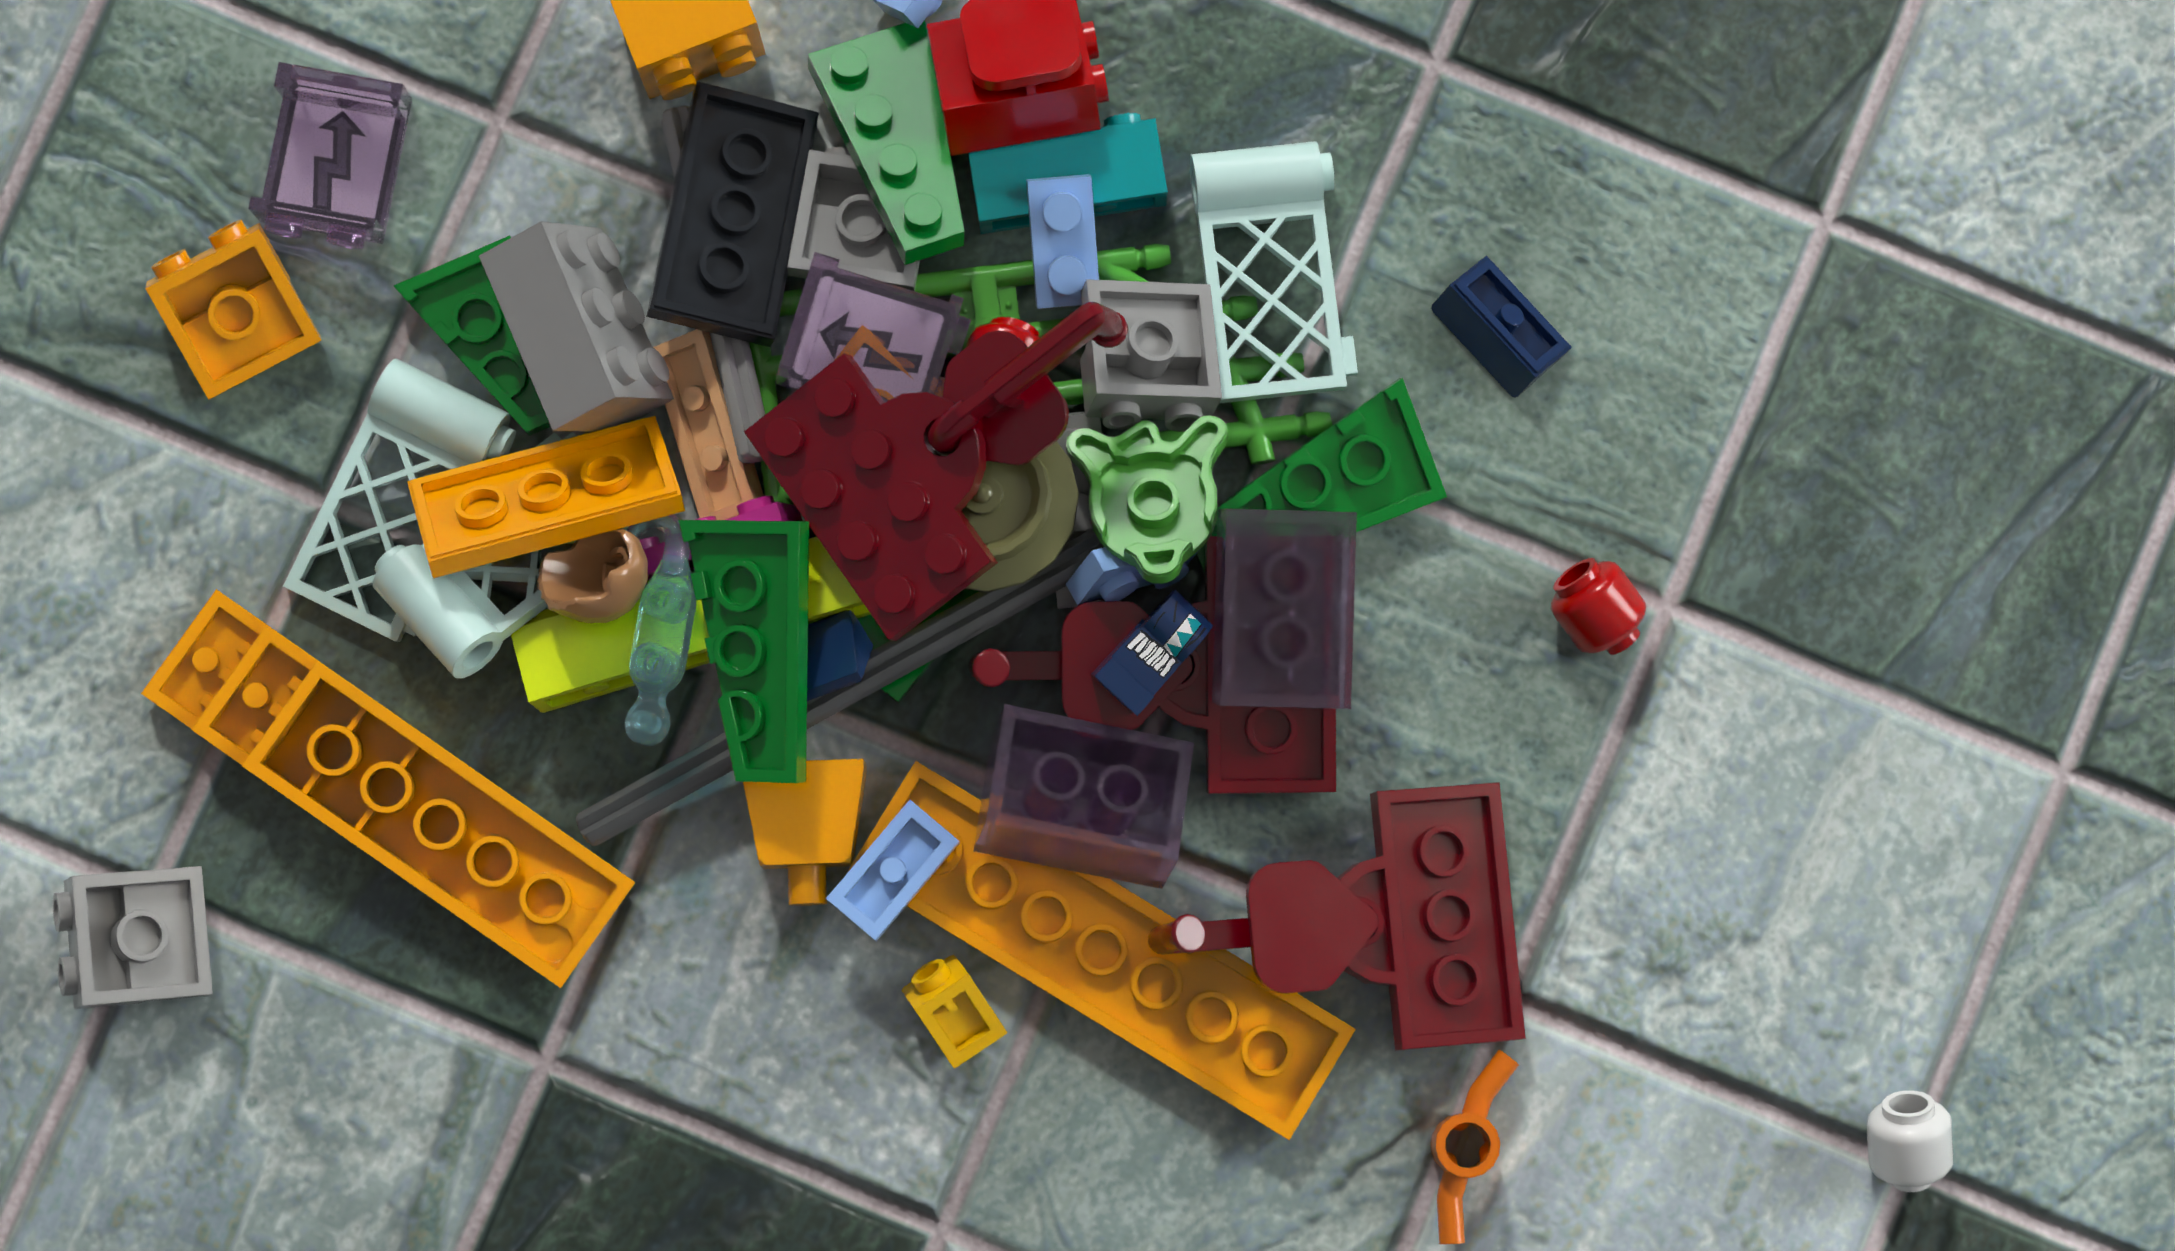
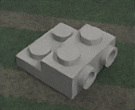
[787,147,920,296]
[1080,279,1222,432]
[53,866,213,1009]

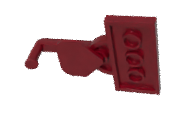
[744,302,1128,641]
[968,535,1336,794]
[1148,782,1526,1051]

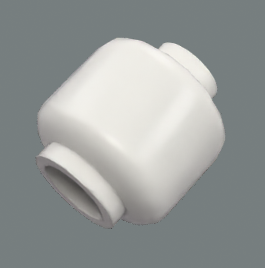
[1867,1091,1953,1192]

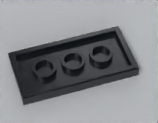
[646,81,819,348]

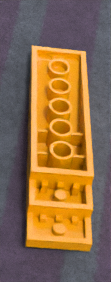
[141,589,636,988]

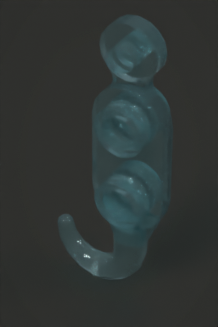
[625,514,696,746]

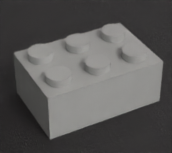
[479,221,674,432]

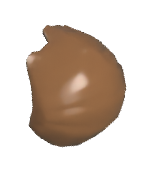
[537,528,648,623]

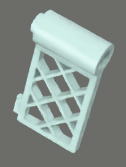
[1190,141,1358,403]
[283,358,516,642]
[373,432,654,678]

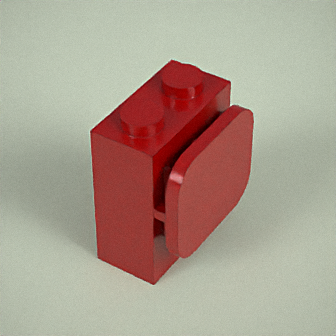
[927,0,1109,156]

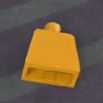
[743,759,867,906]

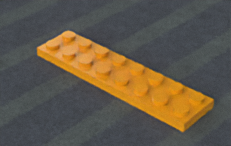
[848,761,1356,1140]

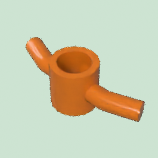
[1430,1049,1519,1244]

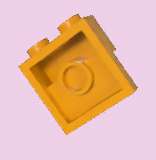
[145,219,321,400]

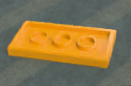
[407,416,685,578]

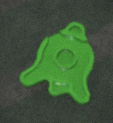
[1066,415,1228,584]

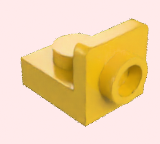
[902,954,1007,1069]

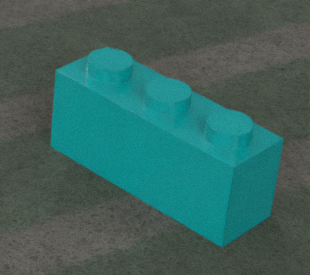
[968,113,1168,234]

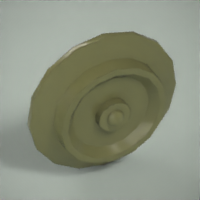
[935,441,1079,592]

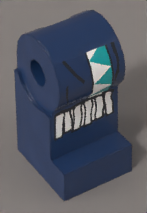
[1091,590,1213,716]

